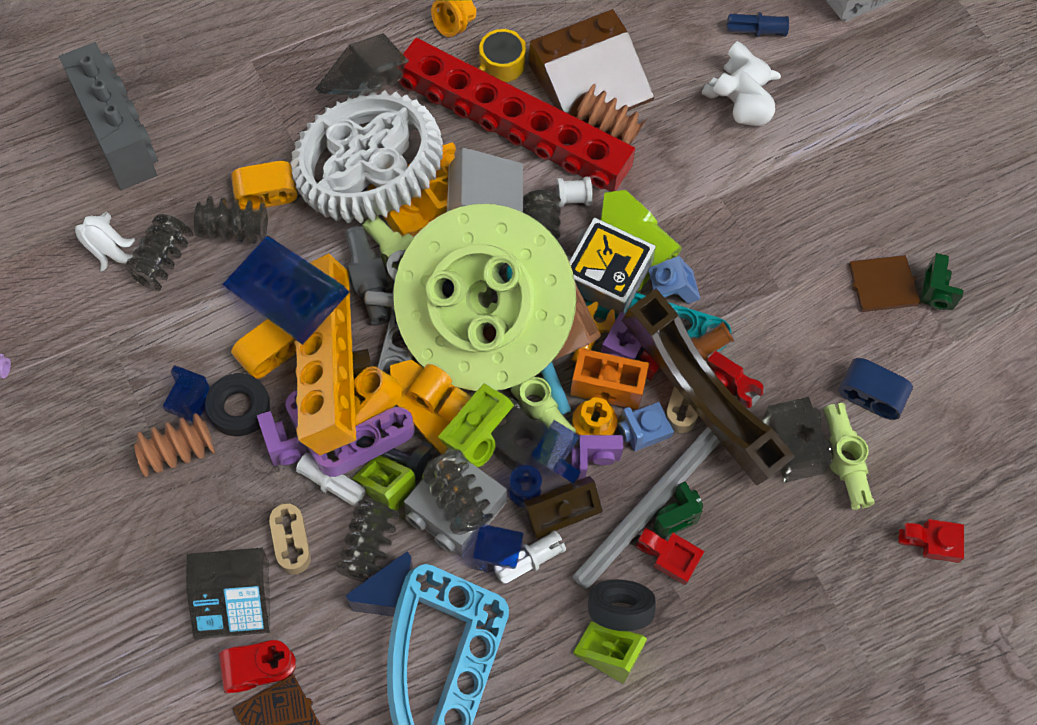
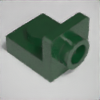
[920,253,964,310]
[653,481,703,539]

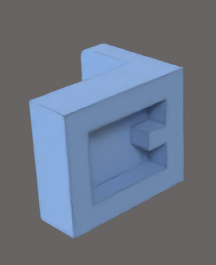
[649,256,700,304]
[618,402,674,452]

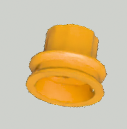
[431,0,476,37]
[572,397,618,440]

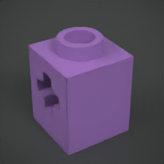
[601,312,644,360]

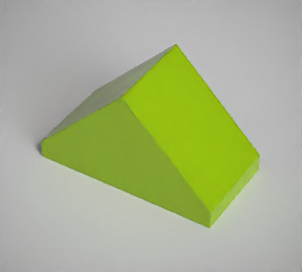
[352,456,416,517]
[573,622,647,684]

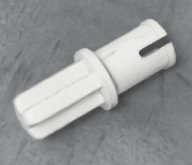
[296,452,365,506]
[494,530,566,584]

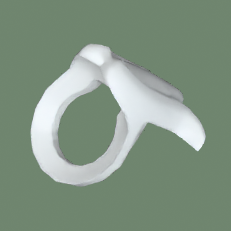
[75,212,149,272]

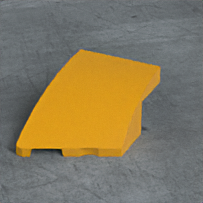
[367,142,456,237]

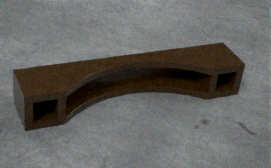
[621,288,795,486]

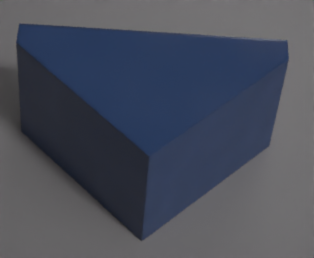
[345,551,413,617]

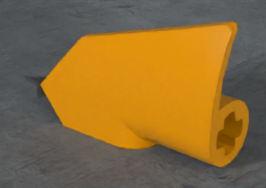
[389,360,472,456]

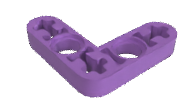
[285,391,415,477]

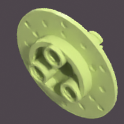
[394,204,576,391]

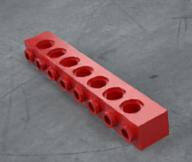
[396,37,636,192]

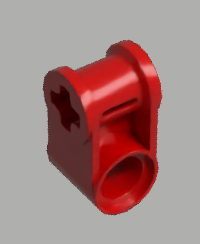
[218,640,296,693]

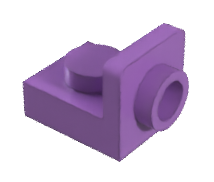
[257,411,307,466]
[571,435,623,480]

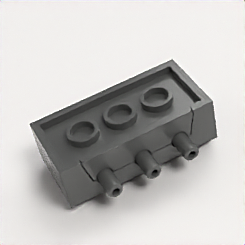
[59,42,158,191]

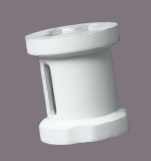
[556,177,592,207]

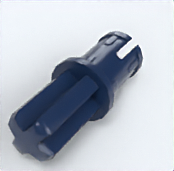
[727,12,789,37]

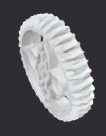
[290,90,443,223]

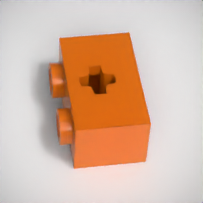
[570,348,649,410]

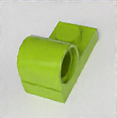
[438,383,514,467]

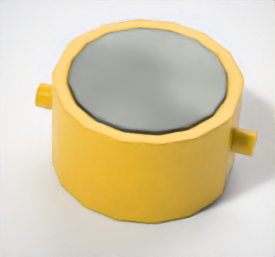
[478,29,526,82]

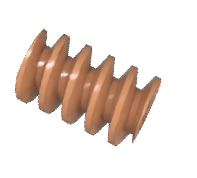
[577,84,648,145]
[134,413,216,477]

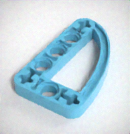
[387,564,509,725]

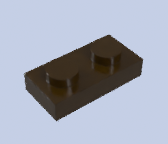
[523,476,603,538]

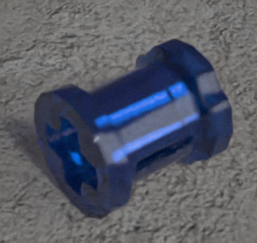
[509,465,542,508]

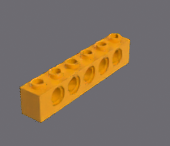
[294,253,356,456]

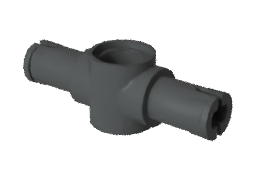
[345,226,390,325]

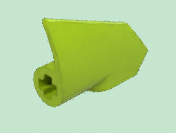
[601,190,682,292]

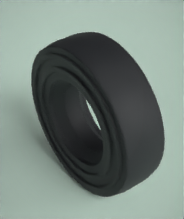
[205,373,270,437]
[588,579,656,631]

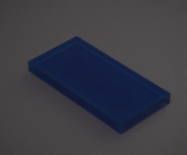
[222,235,350,345]

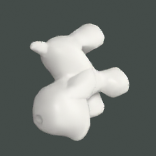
[702,41,781,126]

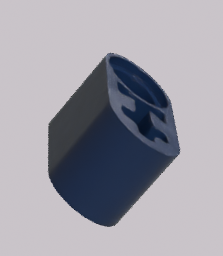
[838,358,913,420]

